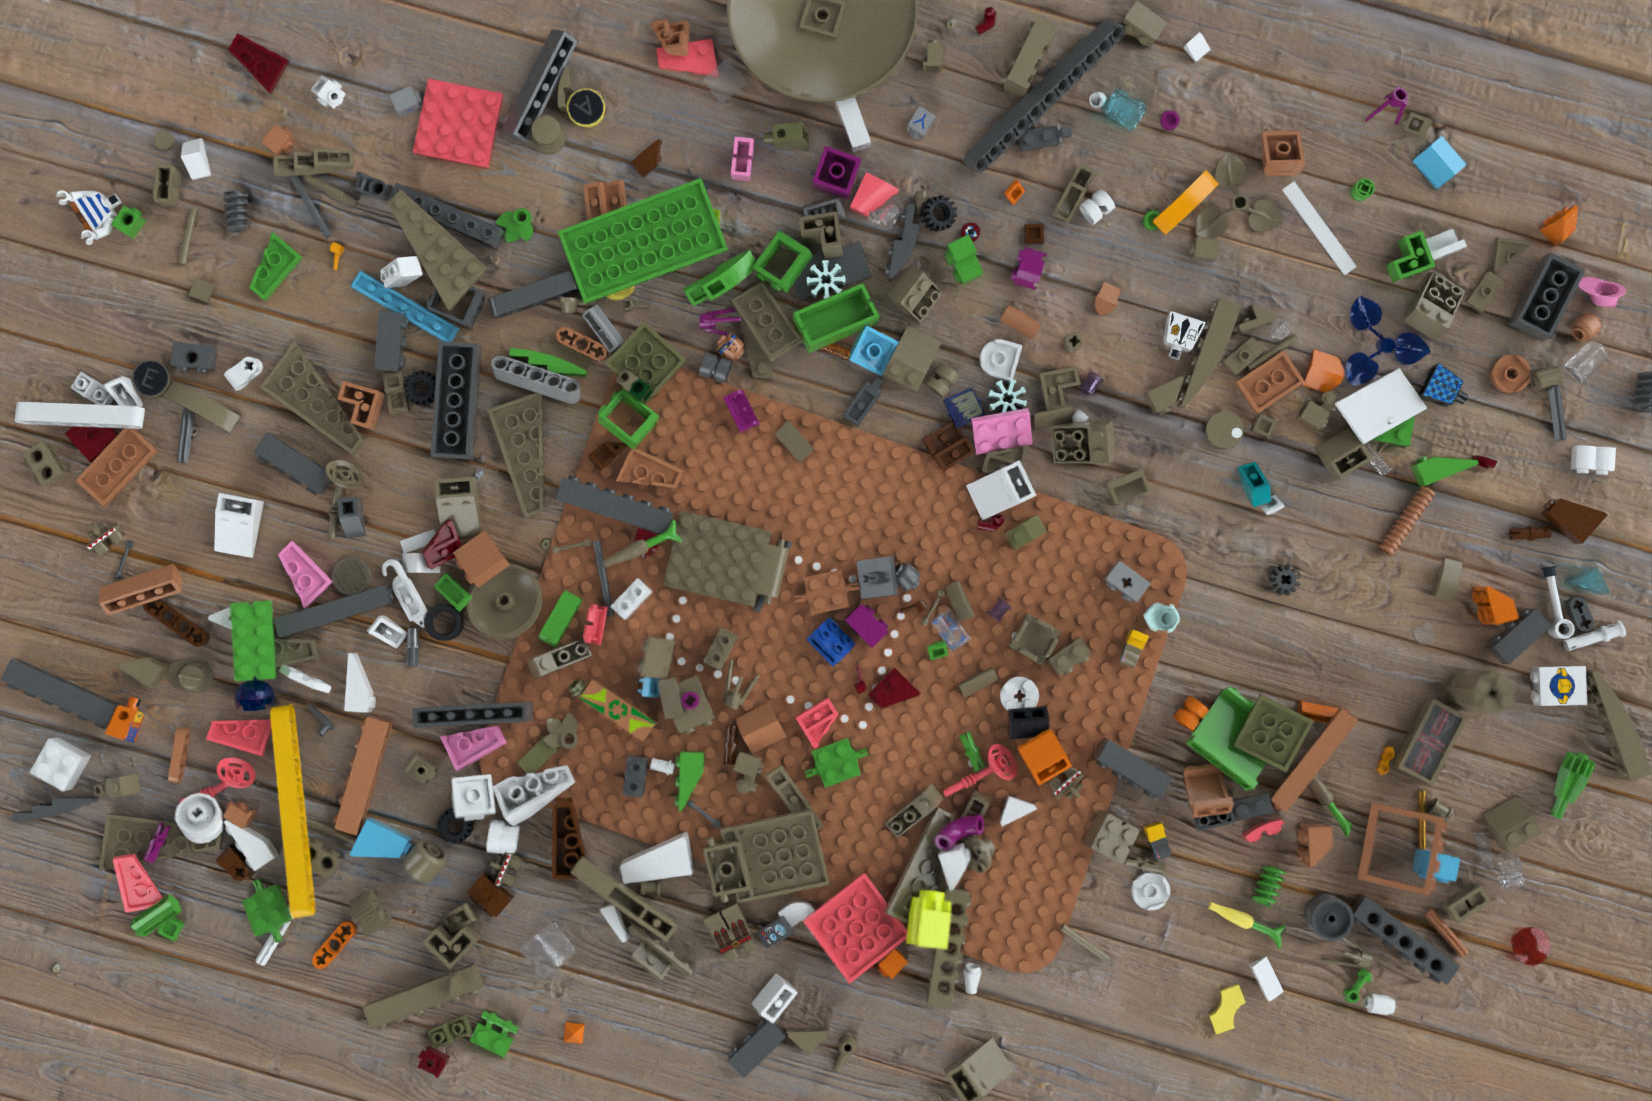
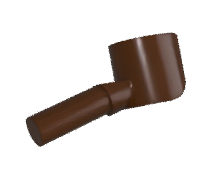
[899,600,928,614]

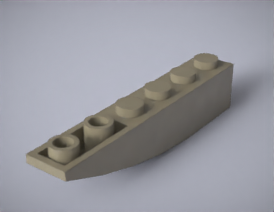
[1177,297,1242,408]
[1586,669,1652,781]
[570,856,678,942]

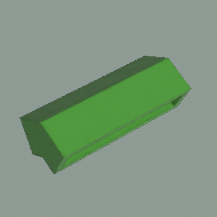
[130,894,182,937]

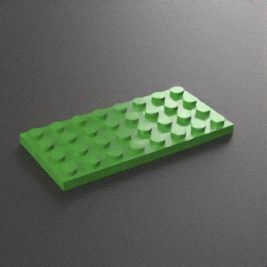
[558,178,728,304]

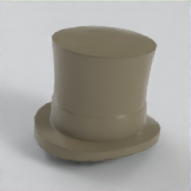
[530,115,566,155]

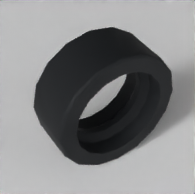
[425,605,464,641]

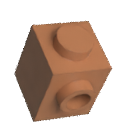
[261,124,296,156]

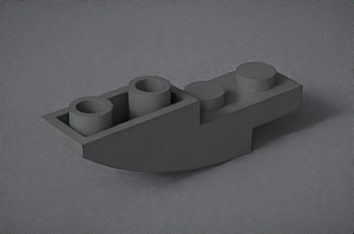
[885,203,920,281]
[1193,792,1273,832]

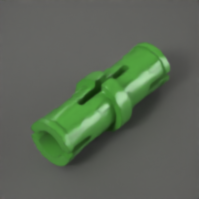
[959,731,986,772]

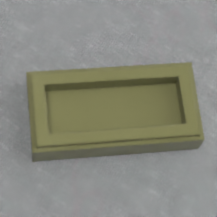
[517,735,559,774]

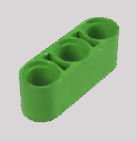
[538,590,583,648]

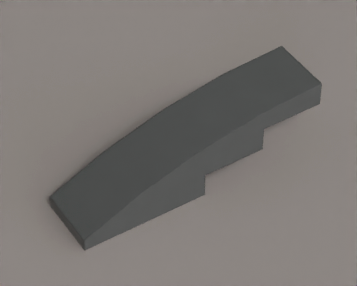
[12,796,98,821]

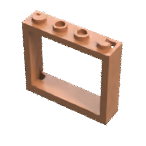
[1357,802,1448,895]

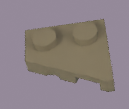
[981,446,1029,474]

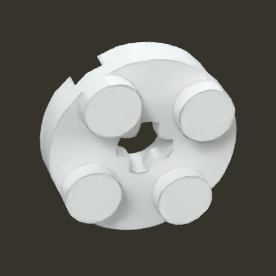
[1000,677,1039,711]

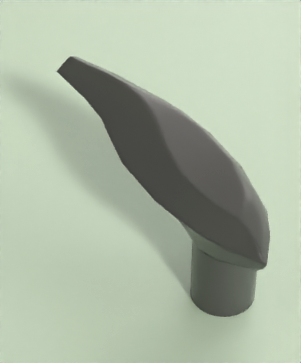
[307,703,334,737]

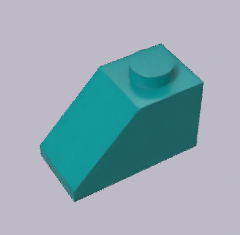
[1238,461,1271,507]

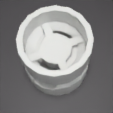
[1079,189,1115,225]

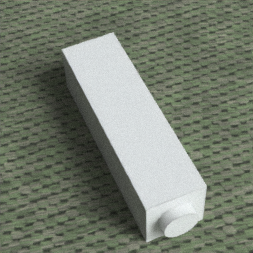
[834,97,871,153]

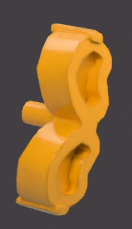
[1376,746,1395,775]

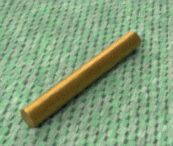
[1418,790,1426,849]

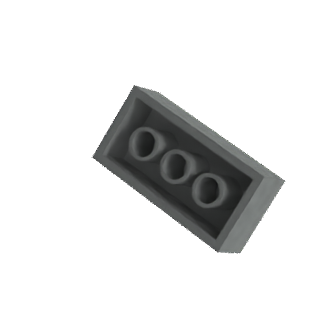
[1508,253,1586,342]

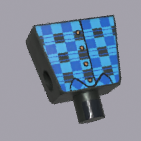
[1418,363,1468,407]

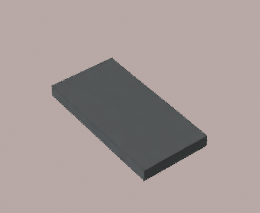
[788,241,872,301]

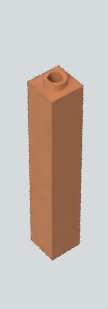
[1270,706,1358,812]

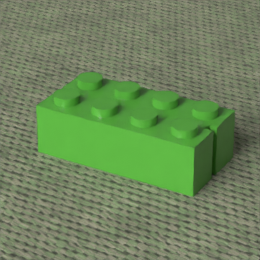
[792,283,880,354]
[230,601,277,681]

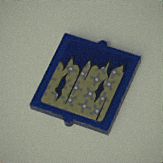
[943,387,986,429]

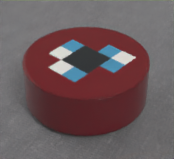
[961,222,980,242]

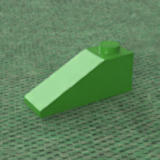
[1411,456,1479,487]

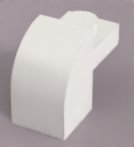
[778,900,814,935]

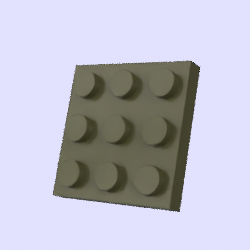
[605,322,687,403]
[1233,694,1314,772]

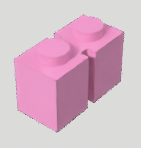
[731,137,755,182]

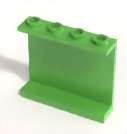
[1186,686,1266,791]

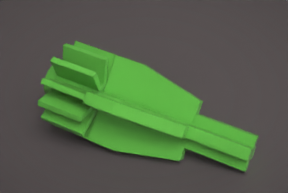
[1550,751,1596,819]

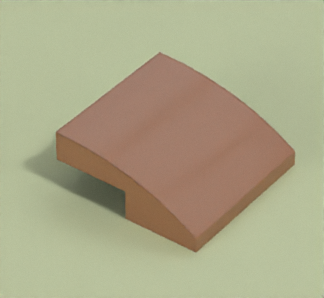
[583,180,627,220]

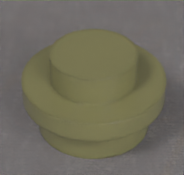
[568,678,586,697]

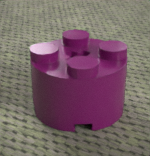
[1011,247,1047,290]

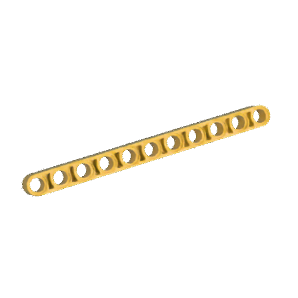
[270,704,316,918]

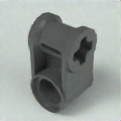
[351,172,391,201]

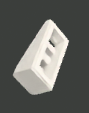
[600,903,629,943]

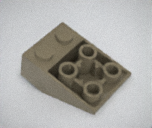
[1404,271,1465,341]
[1050,420,1116,463]
[434,477,481,537]
[638,636,676,679]
[944,1037,1014,1101]

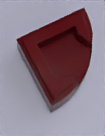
[1471,455,1497,469]

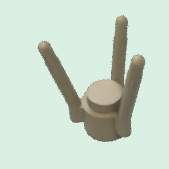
[723,659,760,709]
[1321,937,1373,969]

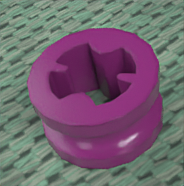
[681,692,699,709]

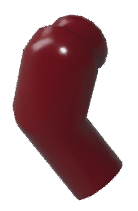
[975,7,997,35]
[976,513,1004,532]

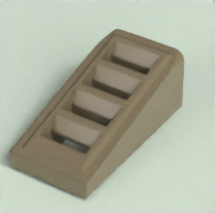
[960,790,991,818]

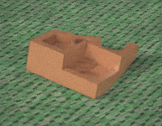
[650,19,690,56]

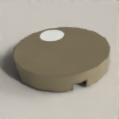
[1205,411,1244,449]

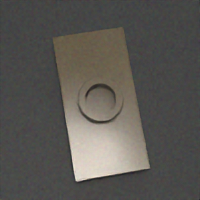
[1465,271,1504,313]
[1222,336,1265,376]

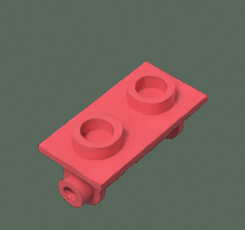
[582,604,608,645]

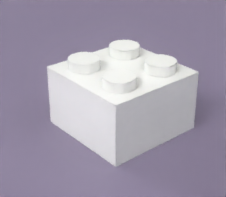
[29,737,91,791]

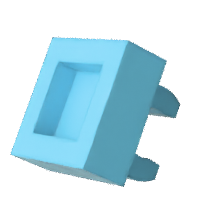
[638,677,661,697]

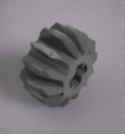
[1267,564,1301,596]

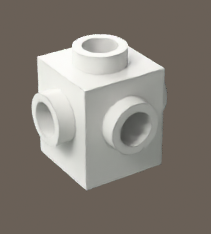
[311,76,346,109]

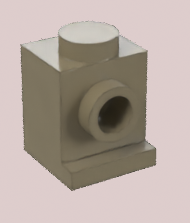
[922,40,943,71]
[1400,112,1433,138]
[404,754,438,784]

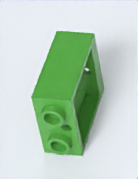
[752,230,813,293]
[598,388,659,450]

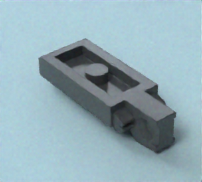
[1018,125,1072,152]
[842,376,884,427]

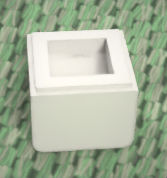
[1183,33,1210,62]

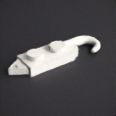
[382,559,428,628]

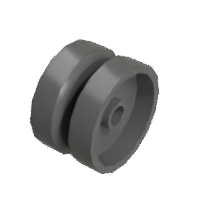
[1304,893,1354,941]

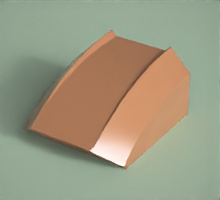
[1261,130,1305,177]

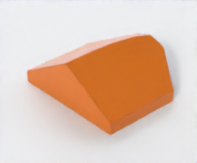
[1302,349,1345,393]

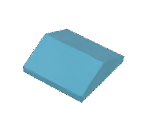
[1412,136,1467,189]
[849,325,899,376]

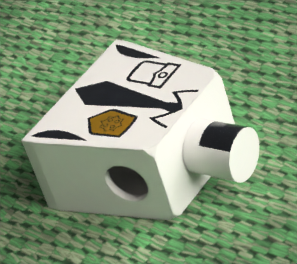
[1163,311,1206,360]

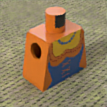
[105,696,144,743]

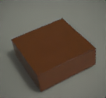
[1024,224,1044,245]

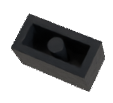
[1008,706,1049,739]

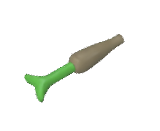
[603,519,682,568]
[1309,775,1353,837]

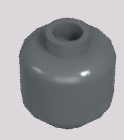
[895,563,920,591]

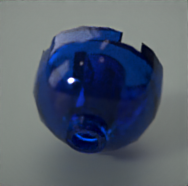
[235,677,275,711]

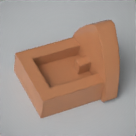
[1095,282,1121,315]

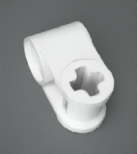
[224,357,263,391]

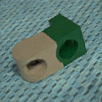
[615,368,655,404]

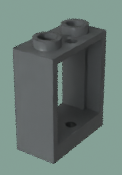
[426,286,487,329]

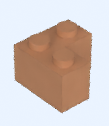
[337,381,385,431]

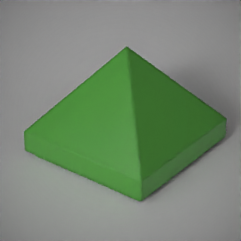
[927,641,949,660]

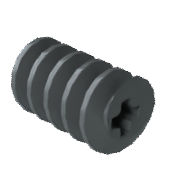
[223,191,250,233]
[1633,371,1652,413]

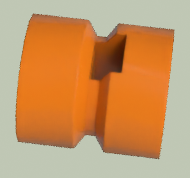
[1173,695,1209,732]

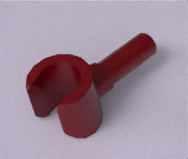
[854,666,866,694]

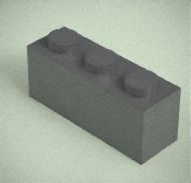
[374,311,409,371]
[1487,608,1551,665]
[728,1018,786,1078]

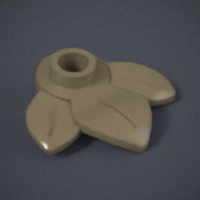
[544,713,578,750]

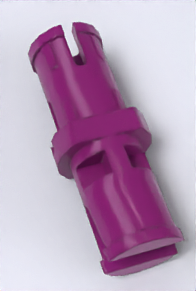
[143,822,171,863]

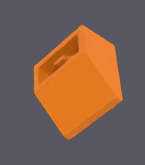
[1472,586,1519,625]
[1017,728,1072,786]

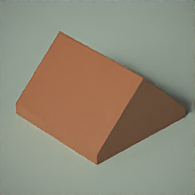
[735,702,786,753]

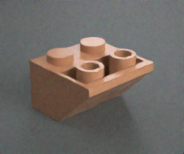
[1296,823,1333,867]

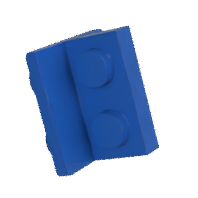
[806,618,856,667]

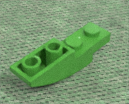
[684,249,756,307]

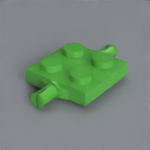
[804,738,868,788]
[242,879,292,943]

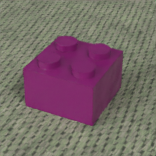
[812,146,861,199]

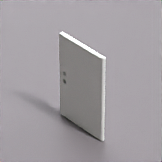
[1335,368,1427,444]

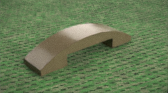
[163,380,241,433]
[765,765,824,831]

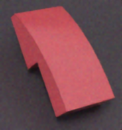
[1241,818,1284,843]

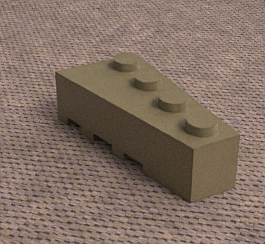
[1002,17,1058,99]

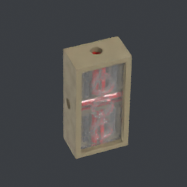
[1391,698,1468,786]

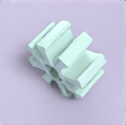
[807,260,845,300]
[987,379,1027,413]

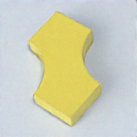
[1209,983,1246,1035]

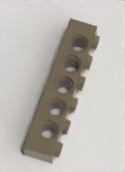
[926,886,972,1009]

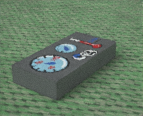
[756,915,795,948]

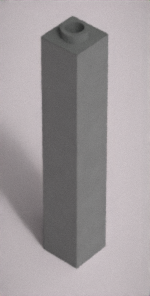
[273,585,395,638]

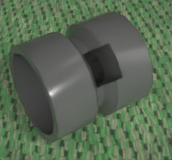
[699,352,732,384]

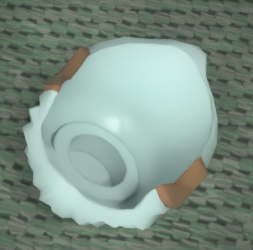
[1143,601,1180,634]

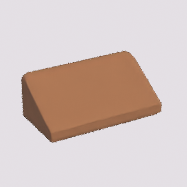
[1000,305,1041,339]

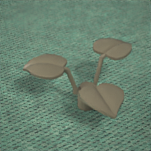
[1195,152,1283,238]

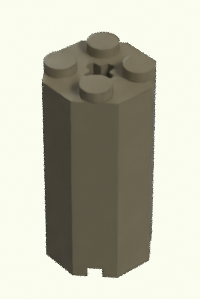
[1445,670,1515,715]

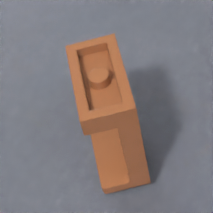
[1182,763,1233,818]

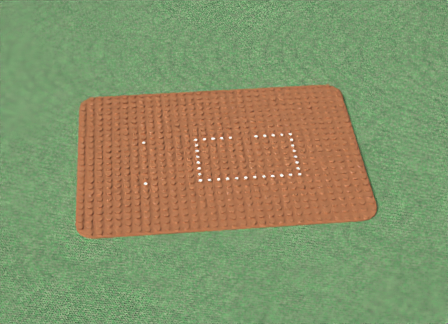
[478,368,1187,974]

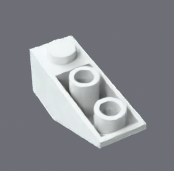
[224,820,280,871]

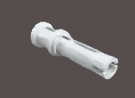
[1563,620,1626,652]

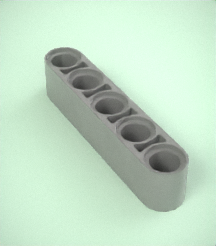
[491,356,581,404]

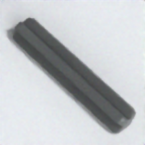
[1548,385,1567,441]
[177,407,194,463]

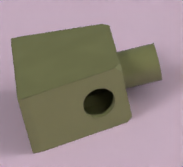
[763,122,809,150]

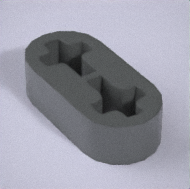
[1566,597,1594,632]

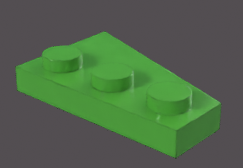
[249,232,303,301]

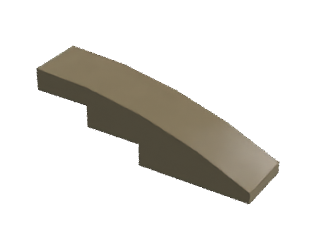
[273,148,354,176]

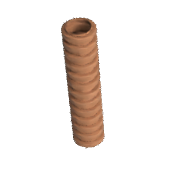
[1379,486,1435,556]

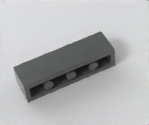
[254,433,336,495]
[1092,737,1173,798]

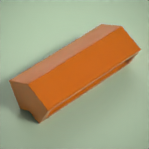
[1297,701,1349,723]

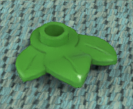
[496,208,533,243]

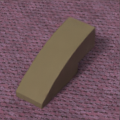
[1052,162,1097,224]

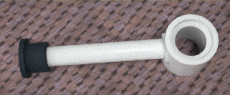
[1541,566,1575,639]

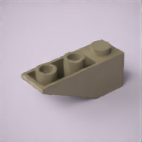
[527,638,592,680]
[885,784,944,838]

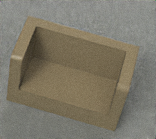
[1104,469,1151,505]

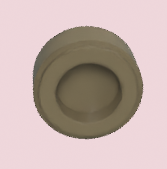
[154,130,175,151]

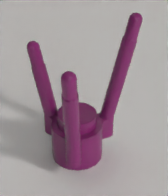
[1365,87,1408,125]
[699,308,741,336]

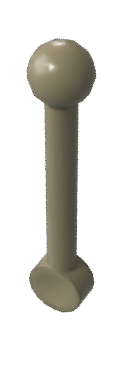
[552,539,592,553]
[921,590,945,626]

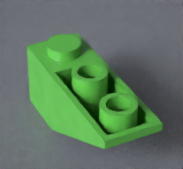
[675,751,705,811]

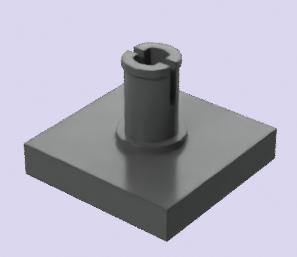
[857,556,898,599]

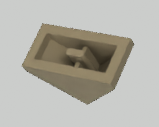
[788,1027,827,1055]

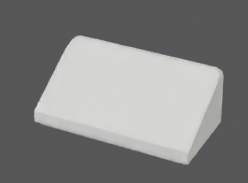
[1249,956,1284,1002]

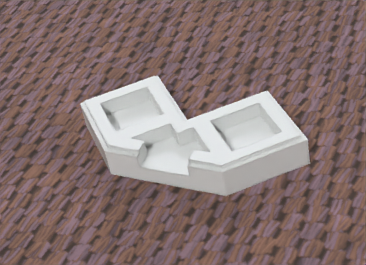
[279,665,331,693]

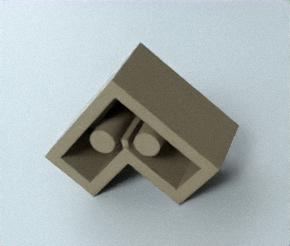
[799,212,844,259]
[422,925,481,969]

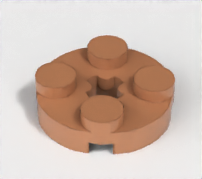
[1489,355,1531,394]

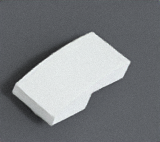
[70,372,114,405]

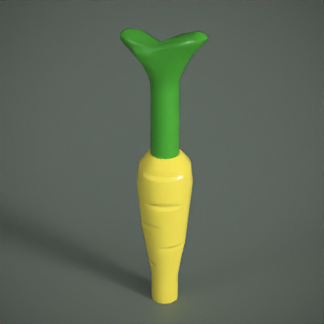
[1208,902,1285,949]

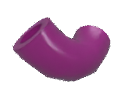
[935,815,984,851]

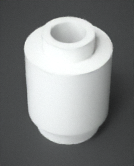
[1364,993,1395,1015]

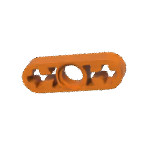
[312,920,357,969]

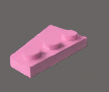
[278,541,333,609]
[440,726,507,771]

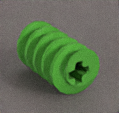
[1251,865,1287,909]

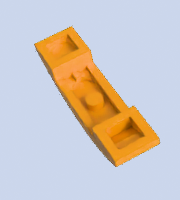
[1152,170,1218,235]

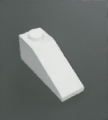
[344,653,376,712]

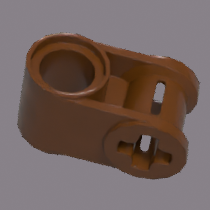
[216,845,254,881]

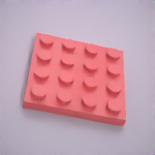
[413,79,504,169]
[802,872,907,984]

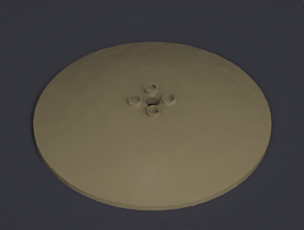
[727,0,918,103]

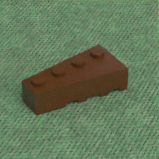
[552,798,588,880]

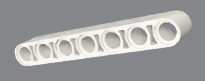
[14,402,145,429]

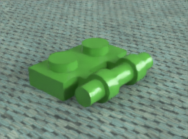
[470,1011,519,1057]

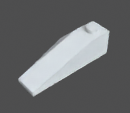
[492,765,575,826]

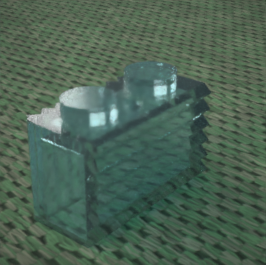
[1101,88,1147,132]

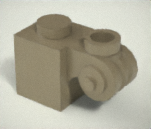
[1296,392,1338,430]
[733,750,764,794]
[94,773,141,799]

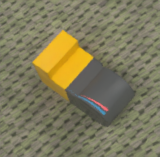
[1143,821,1171,861]

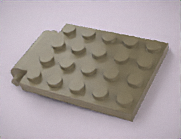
[663,511,789,606]
[702,809,830,903]

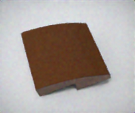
[922,420,976,472]

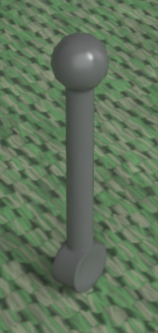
[114,540,134,579]
[687,800,721,828]

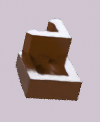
[631,139,662,177]
[588,441,628,471]

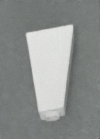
[618,832,694,884]

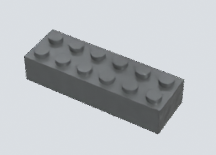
[431,341,482,461]

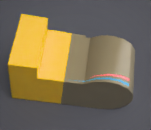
[1119,629,1149,668]

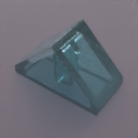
[1564,567,1610,595]

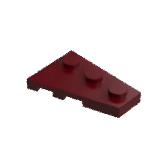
[228,33,289,94]

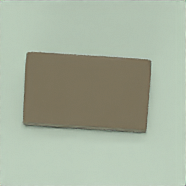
[1032,406,1072,429]
[774,421,814,462]
[945,581,974,621]
[958,668,998,697]
[657,677,685,719]

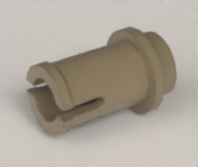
[914,191,929,216]

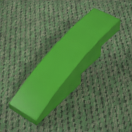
[509,348,588,377]

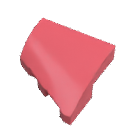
[850,172,899,217]

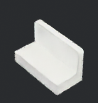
[1426,229,1467,260]

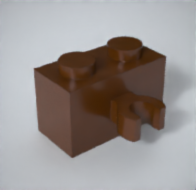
[467,872,514,918]

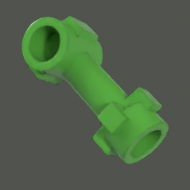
[1343,968,1372,1003]

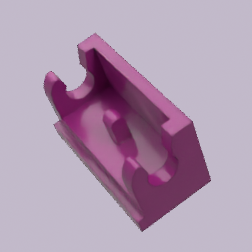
[723,389,760,433]

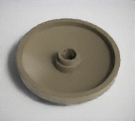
[466,563,543,639]

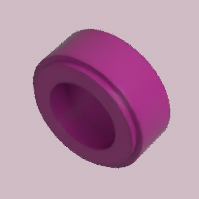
[1160,110,1180,131]

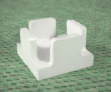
[451,774,495,821]

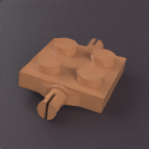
[794,570,859,616]

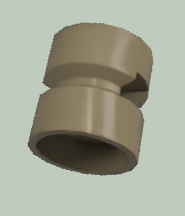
[924,362,960,398]

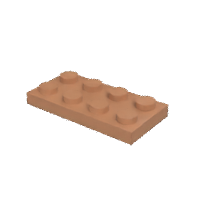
[75,428,158,507]

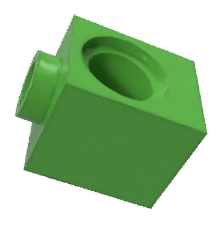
[111,206,147,239]

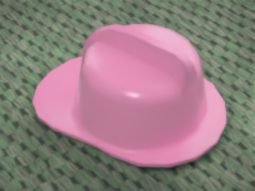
[1578,277,1626,308]

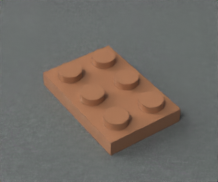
[1235,351,1305,414]

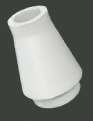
[963,963,982,994]

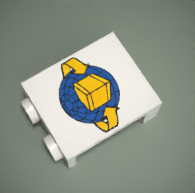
[1530,666,1587,706]

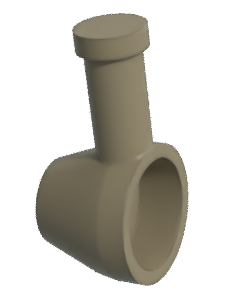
[559,297,595,313]
[832,1035,857,1072]

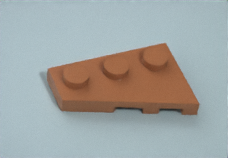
[616,448,685,489]

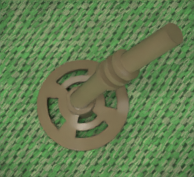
[325,460,363,539]

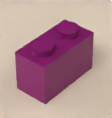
[845,604,889,648]

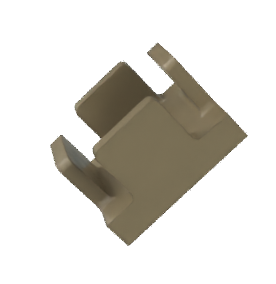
[1008,613,1061,666]

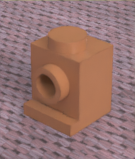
[223,801,258,829]

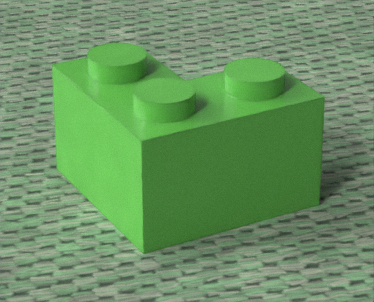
[1386,231,1436,283]
[944,234,984,286]

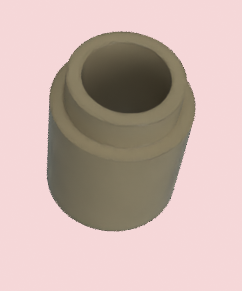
[1530,366,1562,390]

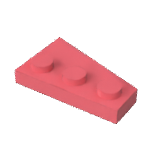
[656,39,719,78]
[206,719,272,756]
[113,854,163,913]

